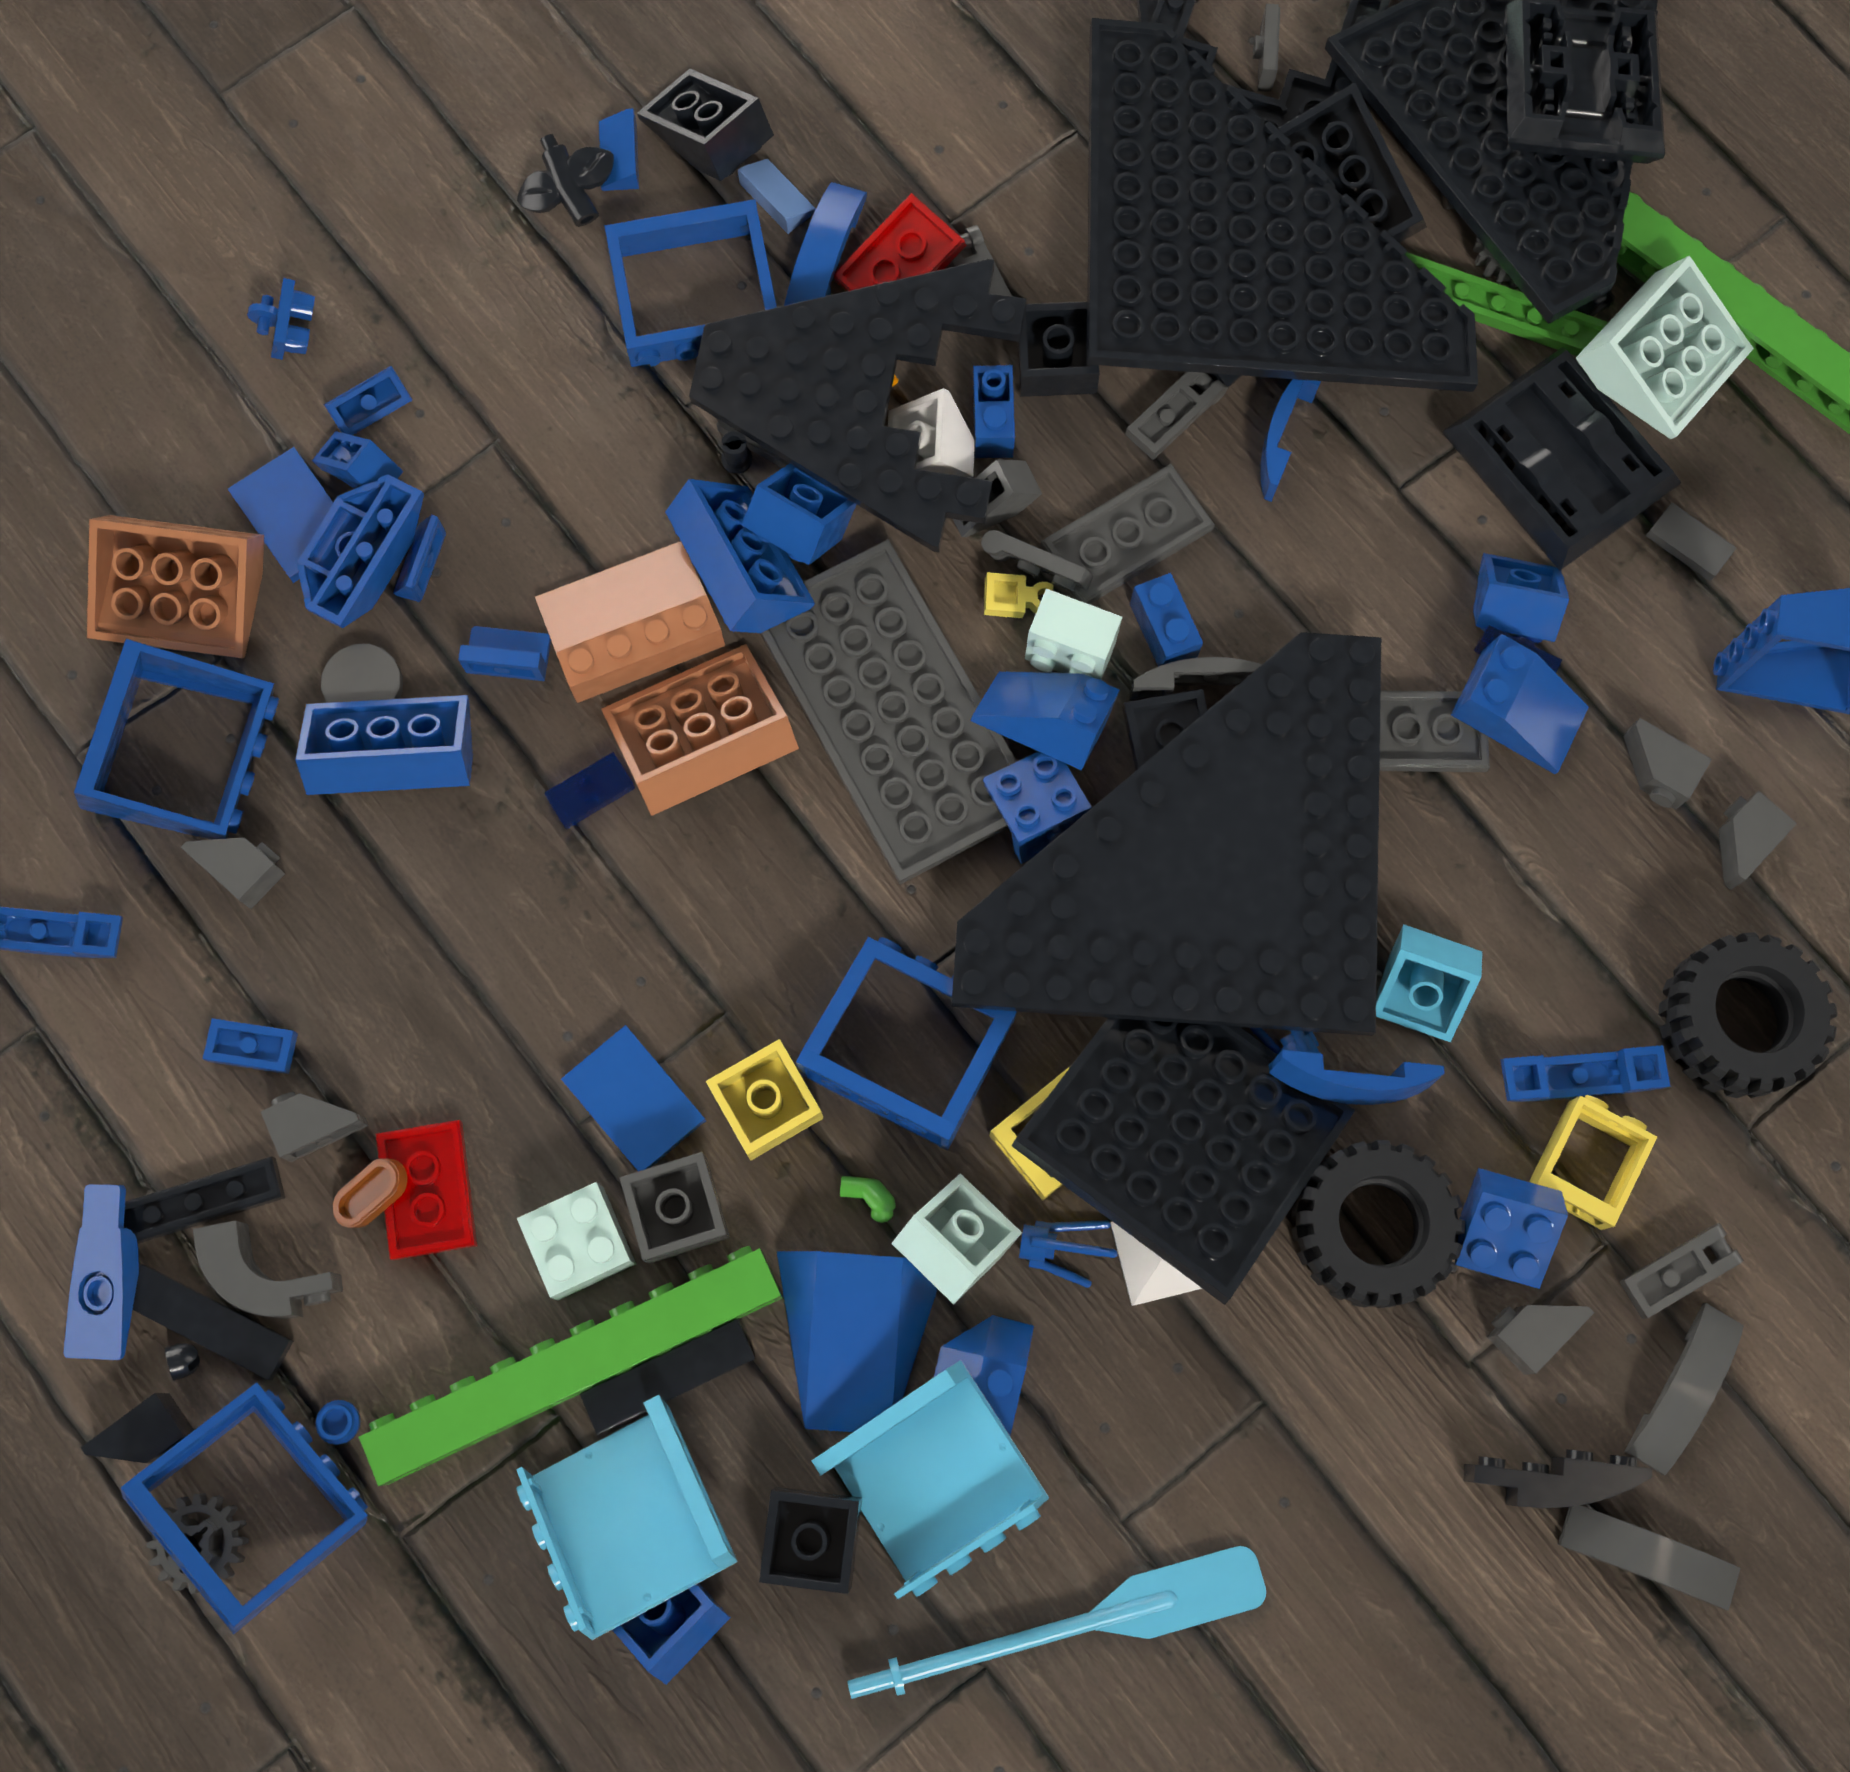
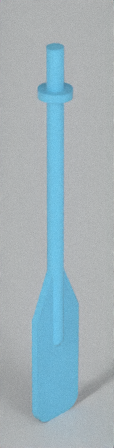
[847,1546,1266,1699]

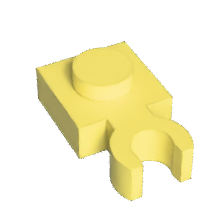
[984,572,1053,618]

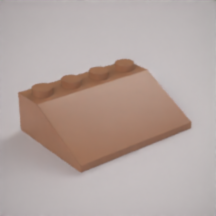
[87,515,264,658]
[535,541,725,703]
[601,644,799,816]

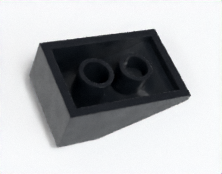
[637,69,774,181]

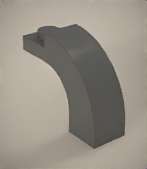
[193,1221,343,1318]

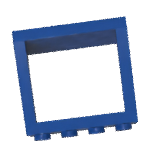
[1713,588,1850,714]
[74,639,279,840]
[796,937,1017,1151]

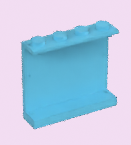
[812,1360,1049,1599]
[516,1395,738,1640]

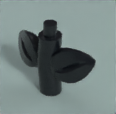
[517,134,614,227]

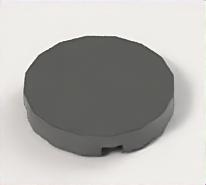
[321,644,403,703]

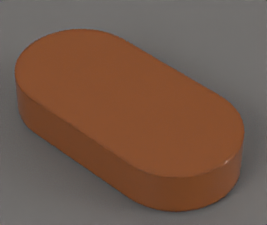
[333,1158,407,1228]

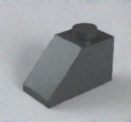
[953,459,1042,537]
[1623,718,1712,810]
[1718,791,1797,890]
[181,837,285,909]
[261,1092,369,1162]
[1487,1305,1594,1375]

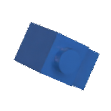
[312,431,403,489]

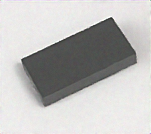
[1646,502,1736,581]

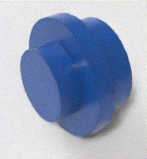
[316,1400,361,1445]

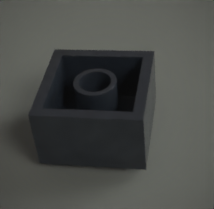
[1018,302,1100,397]
[759,1487,862,1594]

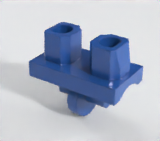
[247,278,315,360]

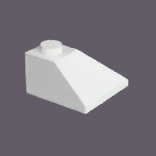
[888,388,975,478]
[1110,1222,1202,1306]

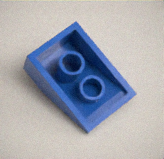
[1451,634,1589,774]
[971,671,1120,770]

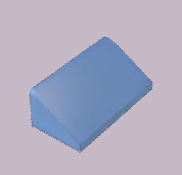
[738,159,816,234]

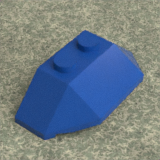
[296,474,424,628]
[934,1315,1034,1436]

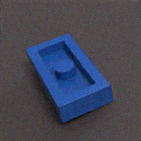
[202,1018,298,1074]

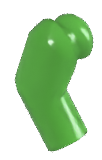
[840,1176,896,1223]

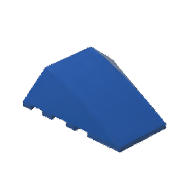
[777,1251,937,1432]

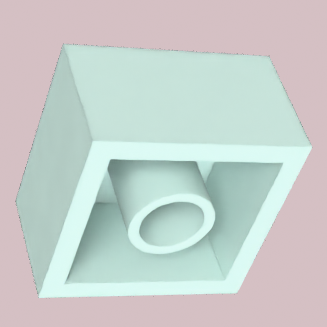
[1025,589,1122,680]
[891,1173,1022,1304]
[517,1182,636,1300]

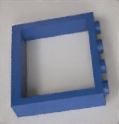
[604,199,777,367]
[120,1382,368,1634]

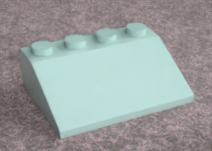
[1576,255,1754,439]

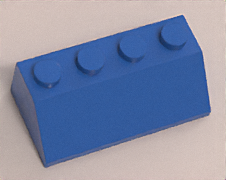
[665,479,815,633]
[295,695,473,795]

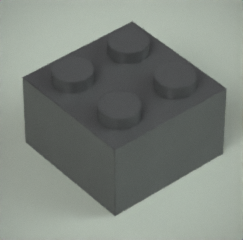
[619,1152,731,1264]

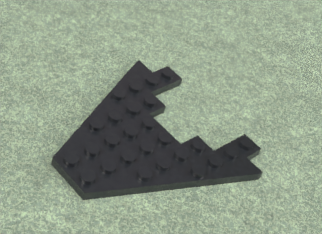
[689,259,1026,552]

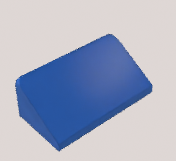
[599,108,639,191]
[323,366,412,435]
[393,515,446,602]

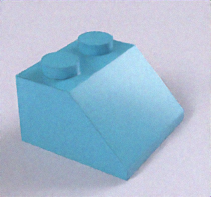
[1376,924,1483,1042]

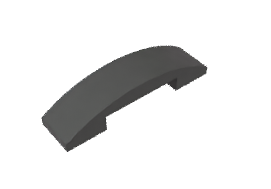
[1129,657,1262,700]
[1624,1303,1744,1475]
[1558,1505,1741,1611]

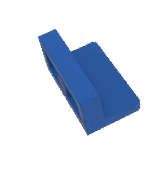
[458,626,551,681]

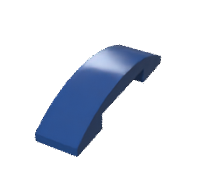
[784,182,867,306]
[1260,379,1321,502]
[0,907,123,958]
[1500,1045,1671,1102]
[1269,1050,1445,1105]

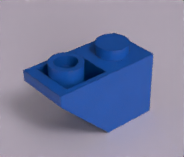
[973,365,1015,458]

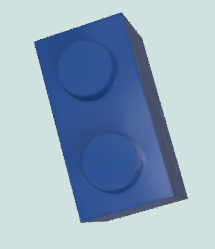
[1130,573,1203,667]

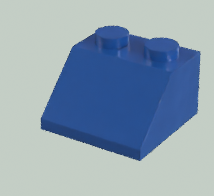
[1473,553,1569,643]
[612,1583,731,1685]

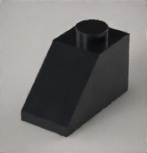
[81,1393,194,1463]

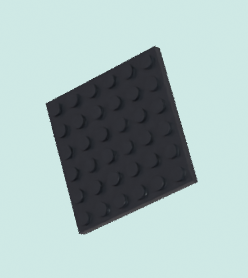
[1011,1018,1355,1305]

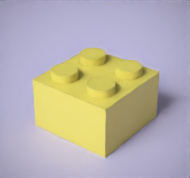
[706,1039,824,1160]

